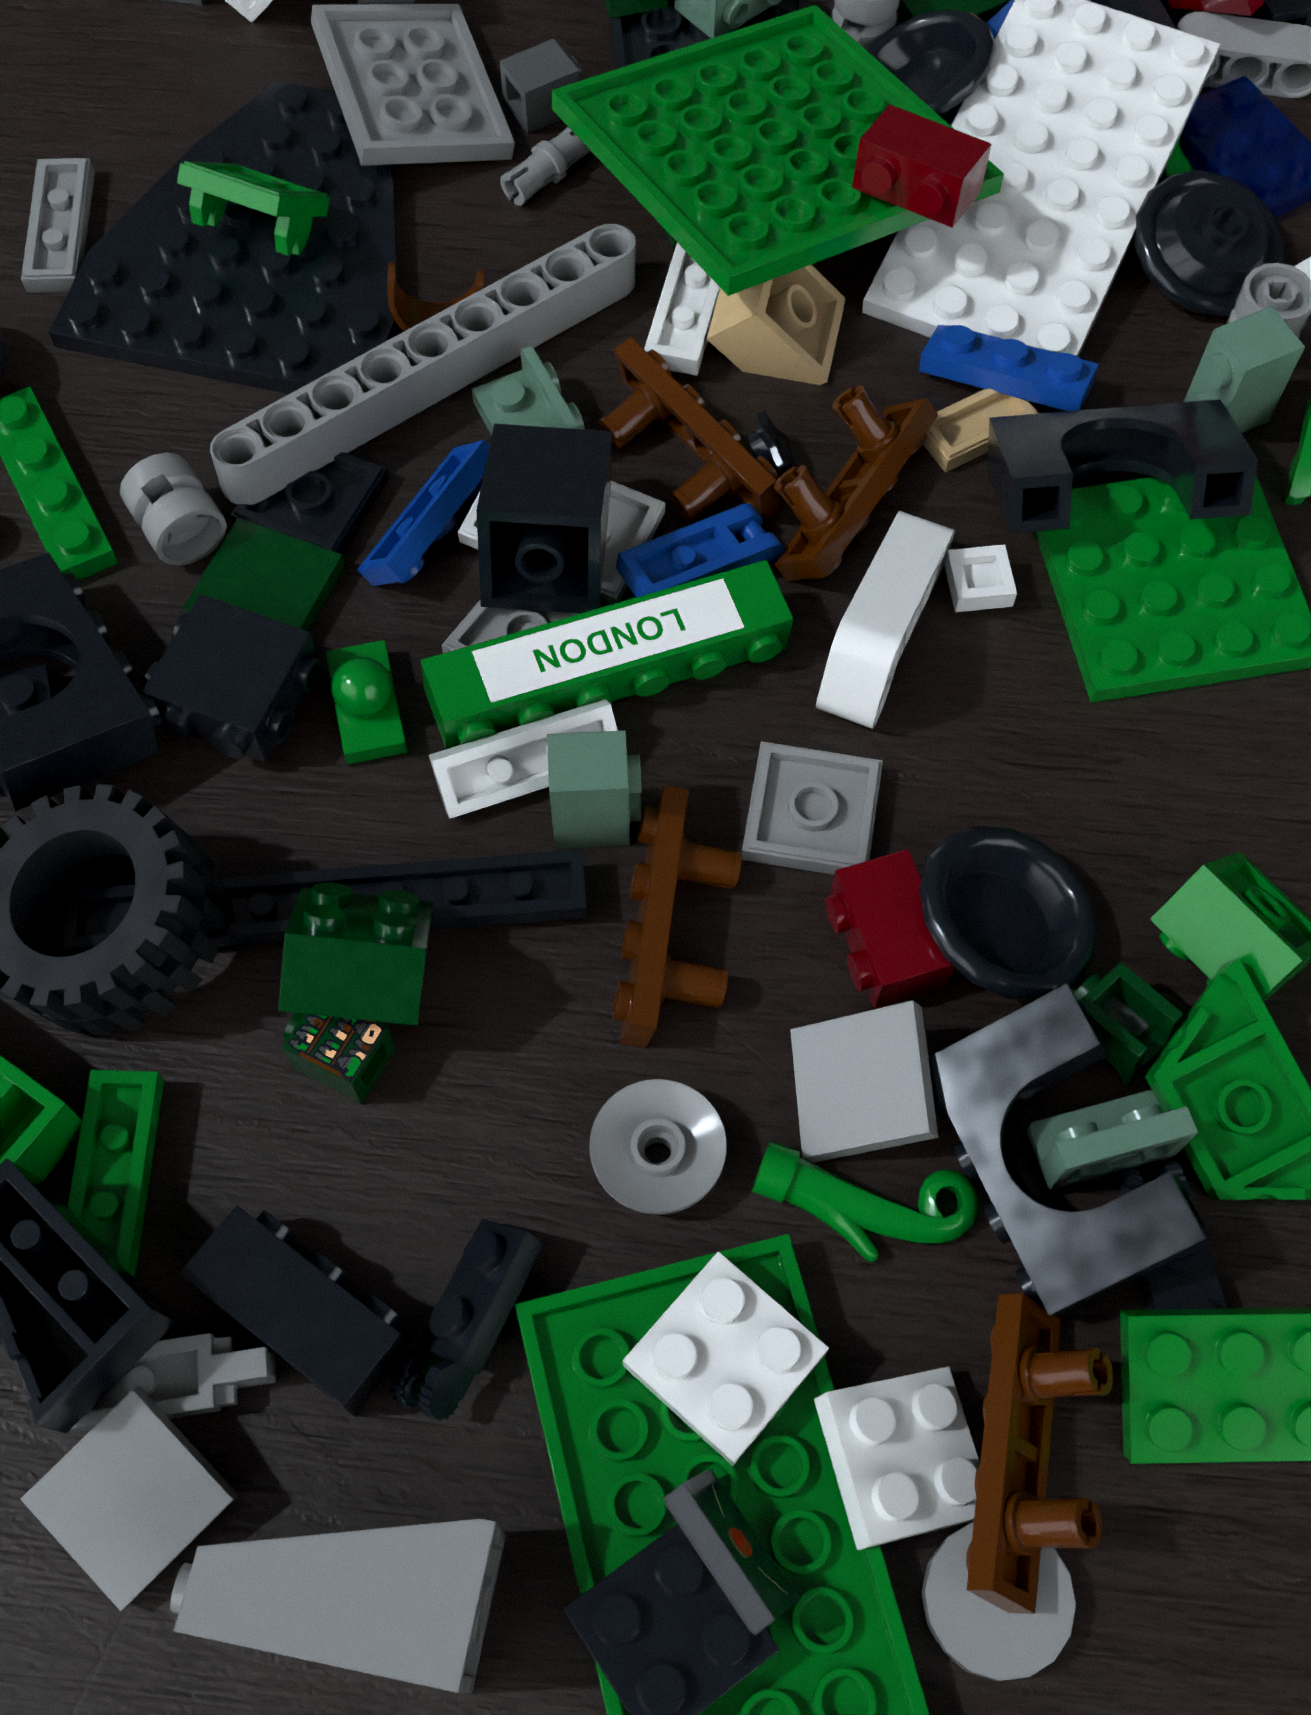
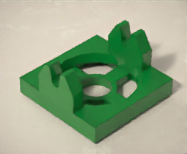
[177,161,330,256]

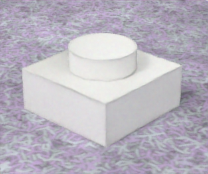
[944,544,1017,612]

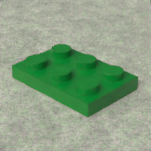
[1120,1307,1311,1464]

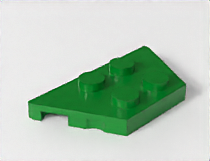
[1145,959,1311,1200]

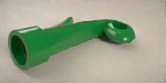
[751,1140,980,1263]

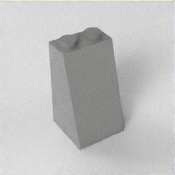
[170,1519,506,1694]

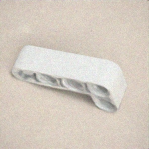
[816,511,955,729]

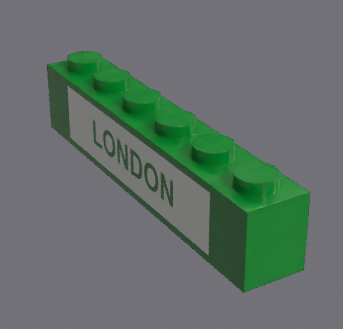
[421,560,794,749]

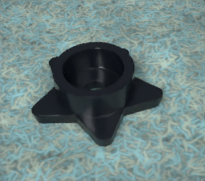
[748,409,799,472]

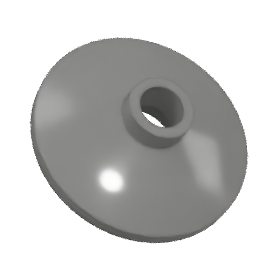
[589,1079,727,1215]

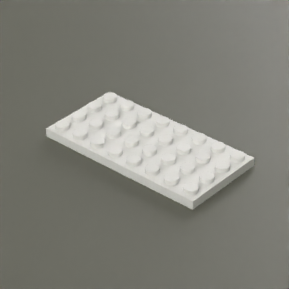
[862,0,1220,357]

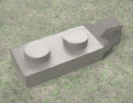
[70,1333,276,1433]

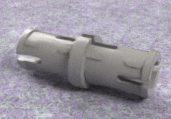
[500,127,592,206]

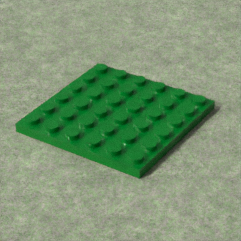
[552,5,1004,296]

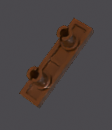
[598,337,781,524]
[774,385,938,581]
[612,784,742,1049]
[966,1293,1113,1614]

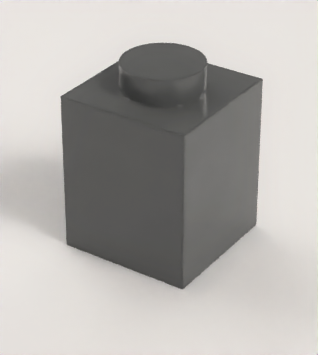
[500,38,584,134]

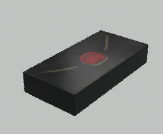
[664,1468,800,1635]

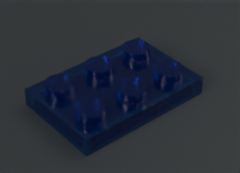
[1179,75,1311,218]

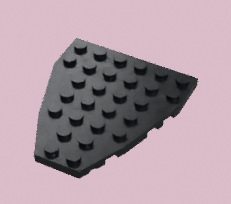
[49,81,400,394]

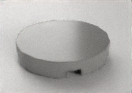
[921,1522,1076,1681]

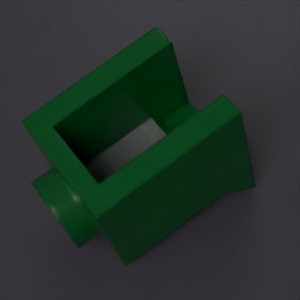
[1076,962,1184,1087]

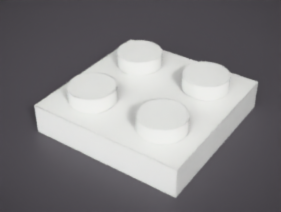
[623,1251,829,1466]
[814,1366,980,1550]

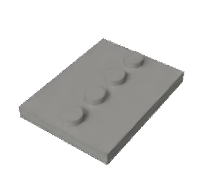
[311,4,515,166]

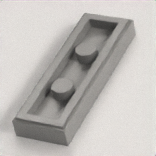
[21,158,95,293]

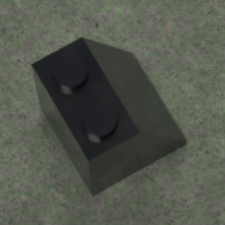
[476,424,612,614]

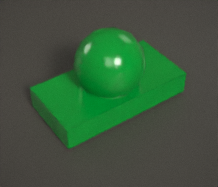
[325,640,407,765]

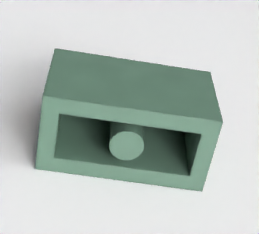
[1184,306,1305,433]
[547,730,641,849]

